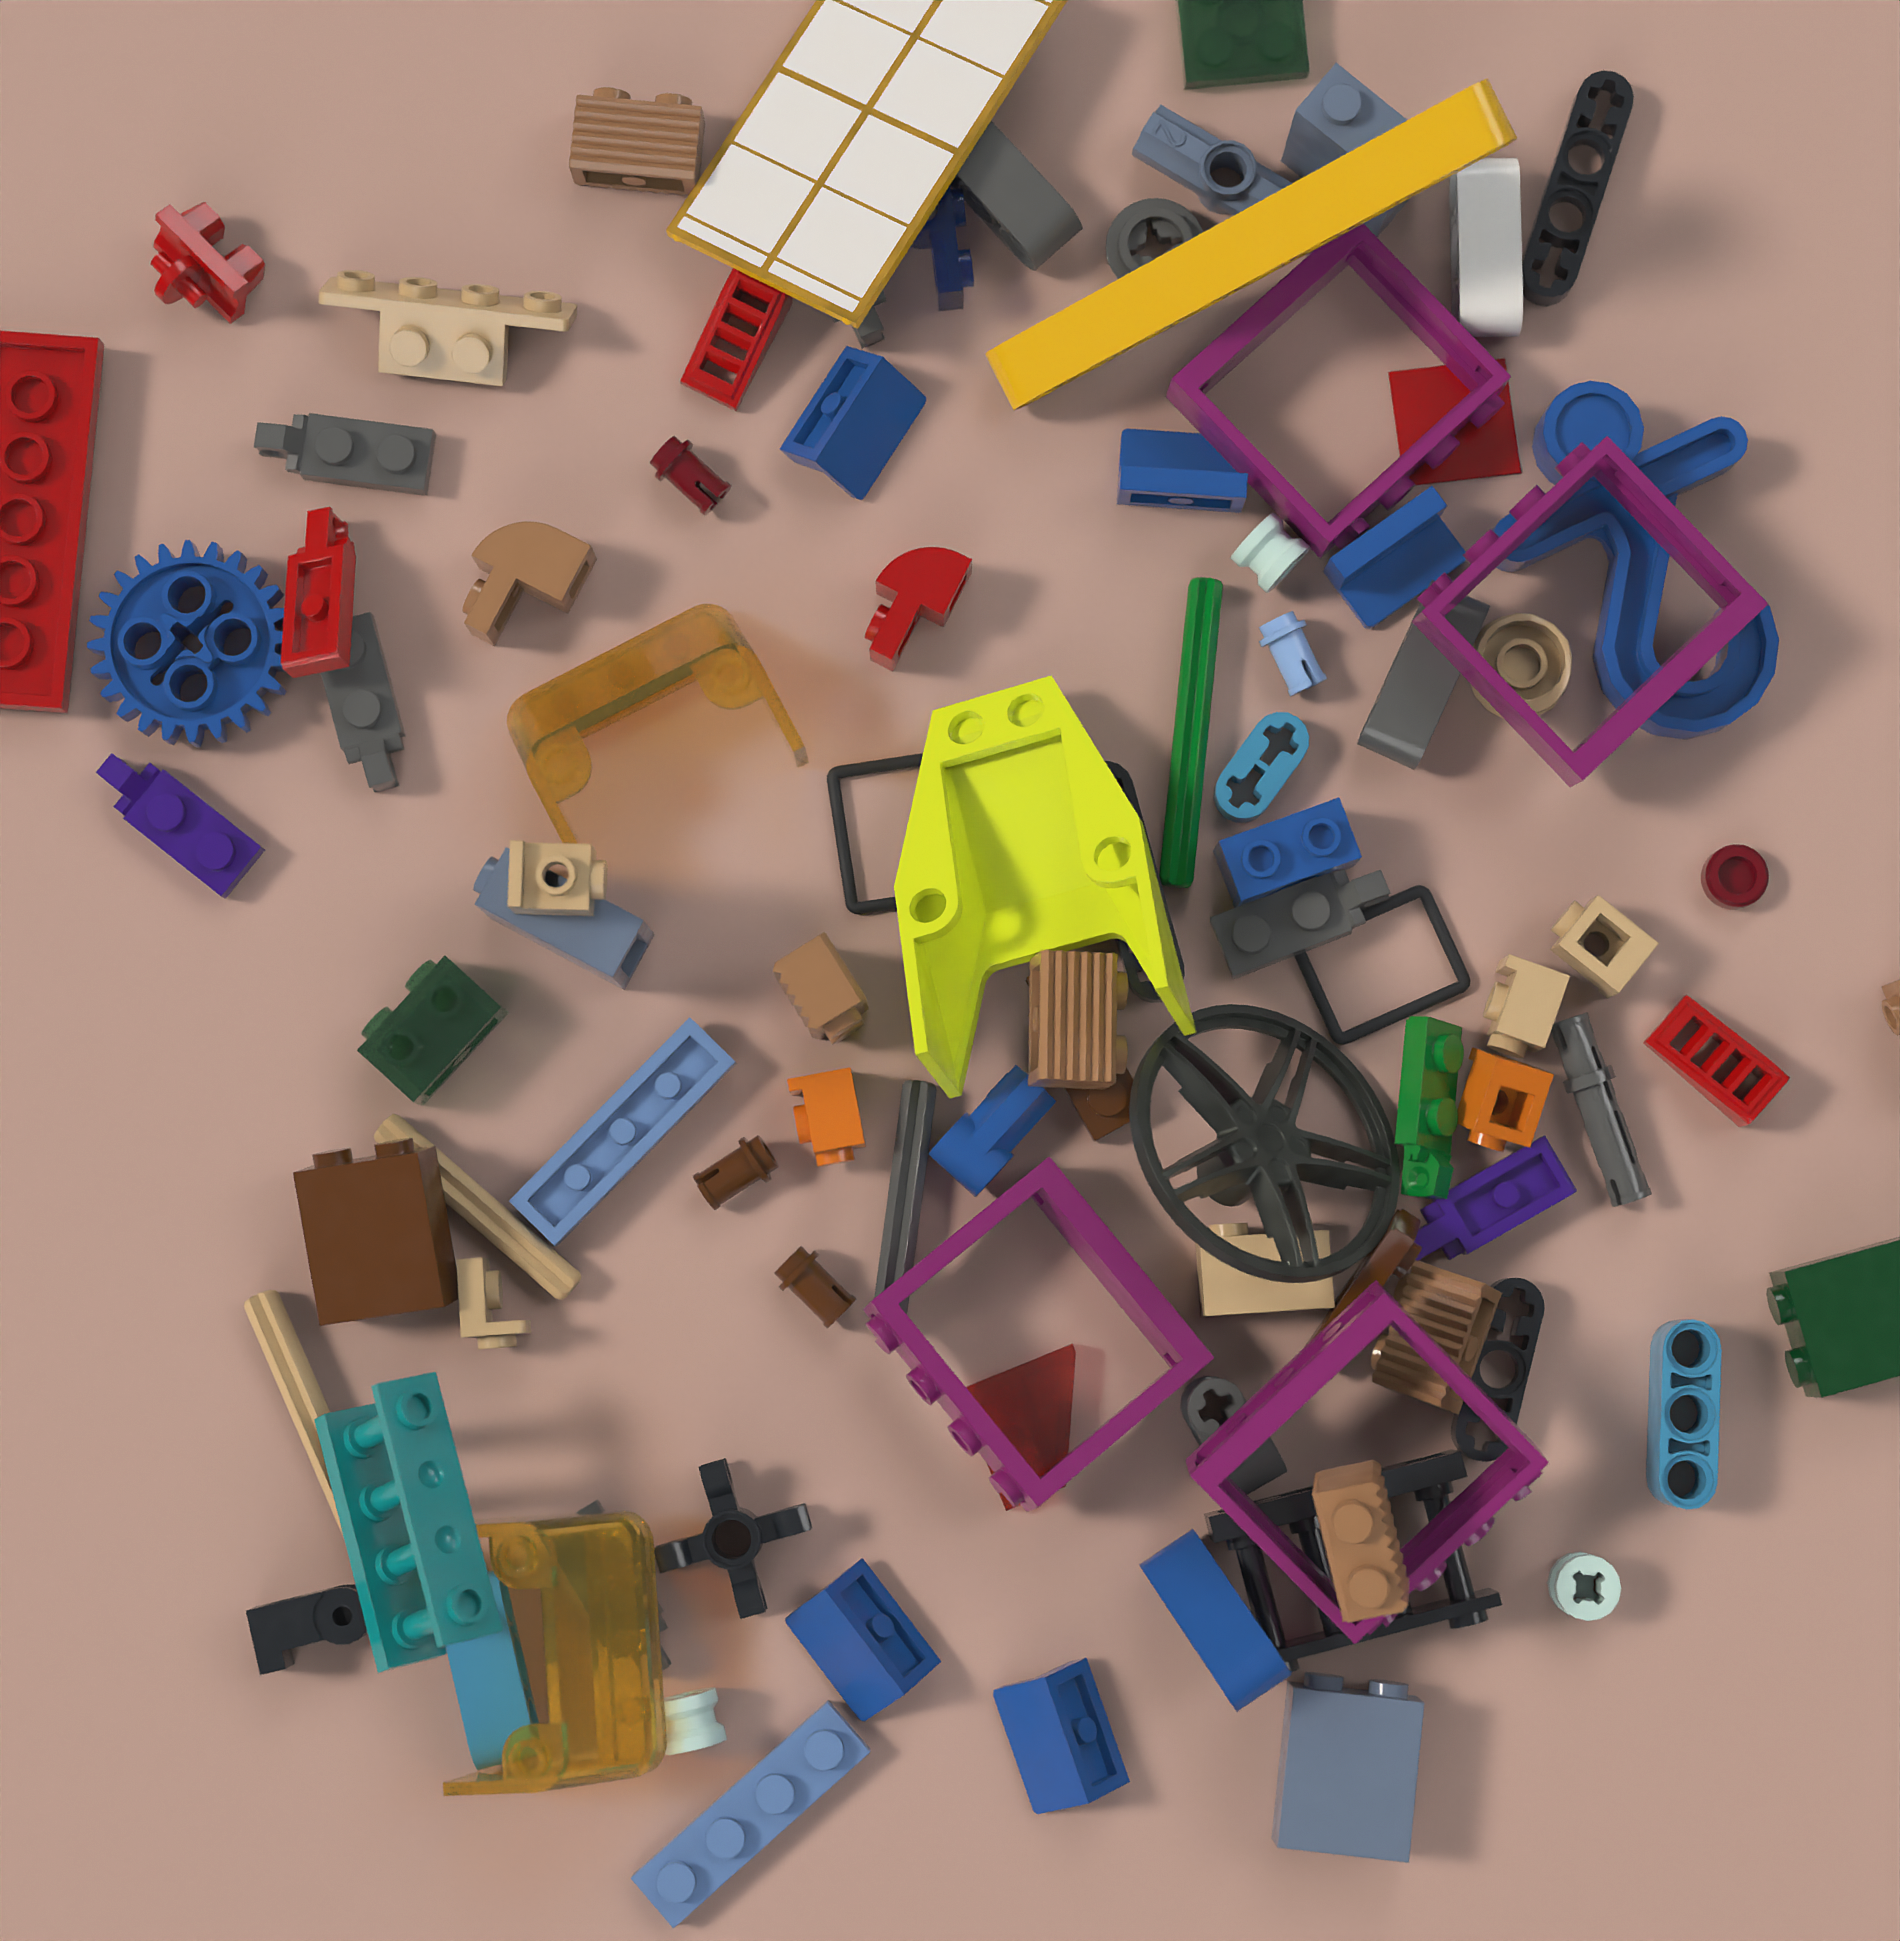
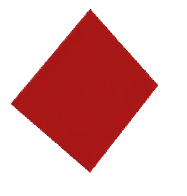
[1388,358,1521,486]

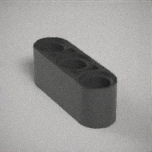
[950,121,1083,271]
[1357,580,1490,770]

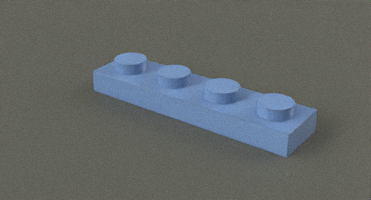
[509,1017,737,1246]
[631,1700,871,1929]

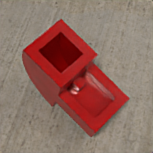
[864,547,972,671]

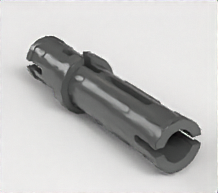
[1551,1012,1652,1207]

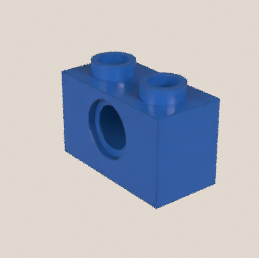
[1213,797,1362,908]

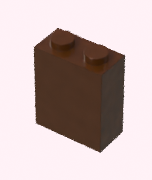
[293,1138,459,1326]

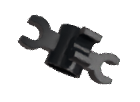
[653,1458,813,1619]

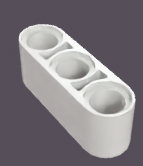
[1449,158,1523,337]

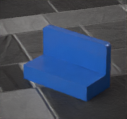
[779,346,926,500]
[1117,428,1248,513]
[1323,486,1466,629]
[785,1558,942,1721]
[993,1657,1130,1814]

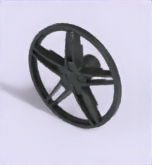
[1129,1004,1400,1283]

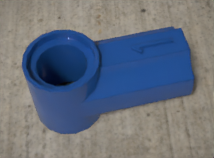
[928,1065,1056,1197]

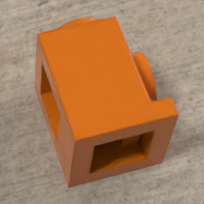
[1457,1047,1554,1152]
[787,1067,866,1167]

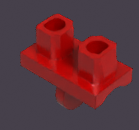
[150,202,265,324]

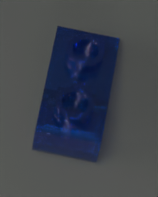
[911,186,974,311]

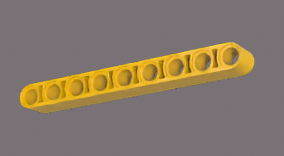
[985,79,1517,411]

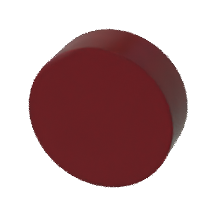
[1701,844,1769,910]

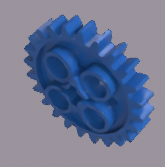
[87,540,287,747]

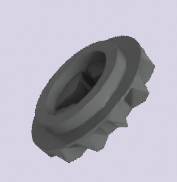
[1106,198,1203,279]

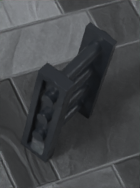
[1204,1449,1502,1672]

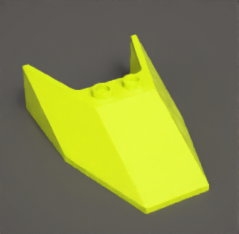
[894,675,1197,1099]

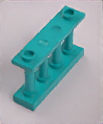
[314,1372,503,1673]

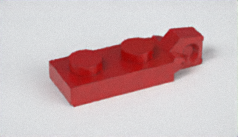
[280,506,356,678]

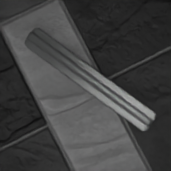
[874,1080,937,1314]

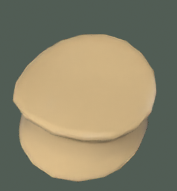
[1471,613,1572,719]

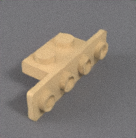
[319,270,577,386]

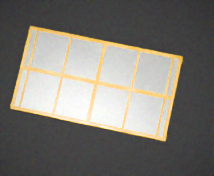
[666,0,1068,329]

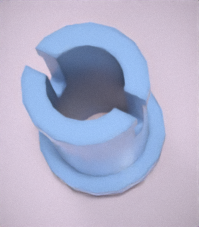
[1259,611,1327,697]

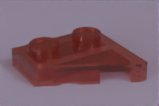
[966,1343,1076,1511]

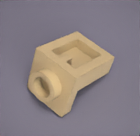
[456,1257,532,1349]

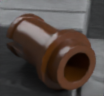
[693,1135,779,1210]
[774,1246,856,1329]

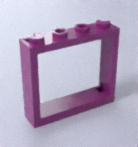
[1166,224,1511,559]
[1412,436,1768,788]
[863,1156,1214,1512]
[1185,1280,1549,1644]

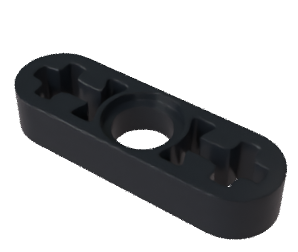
[1451,1278,1545,1462]

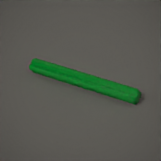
[1159,577,1223,888]

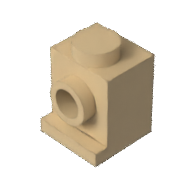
[507,840,607,916]
[1550,895,1659,999]
[1483,954,1570,1059]

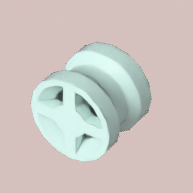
[1230,512,1310,593]
[1547,1552,1621,1621]
[652,1687,727,1755]

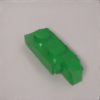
[1394,1016,1464,1199]

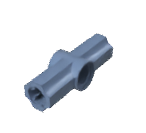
[1132,105,1292,216]

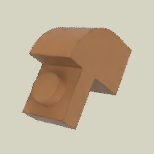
[462,521,597,646]

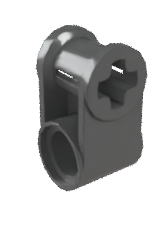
[1180,1376,1287,1495]

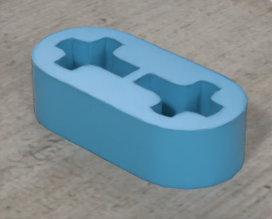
[1213,712,1309,823]

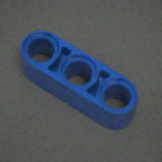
[1139,1529,1292,1712]

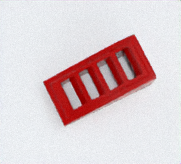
[680,268,793,411]
[1643,994,1790,1127]

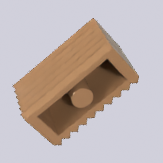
[569,87,705,195]
[773,932,869,1045]
[1028,950,1128,1090]
[1371,1260,1502,1415]
[1312,1460,1409,1622]

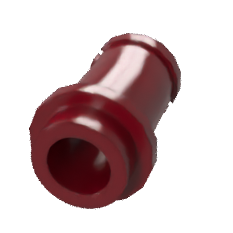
[650,436,731,516]

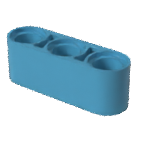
[1646,1319,1722,1510]
[446,1569,543,1770]

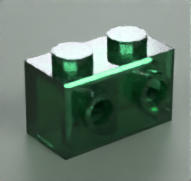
[357,955,509,1106]

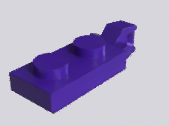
[95,753,265,899]
[1415,1135,1577,1261]

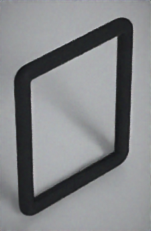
[827,753,923,915]
[1294,885,1471,1045]

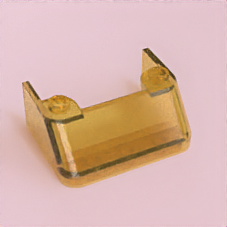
[507,604,809,844]
[443,1511,667,1796]

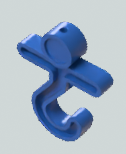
[1492,381,1779,740]

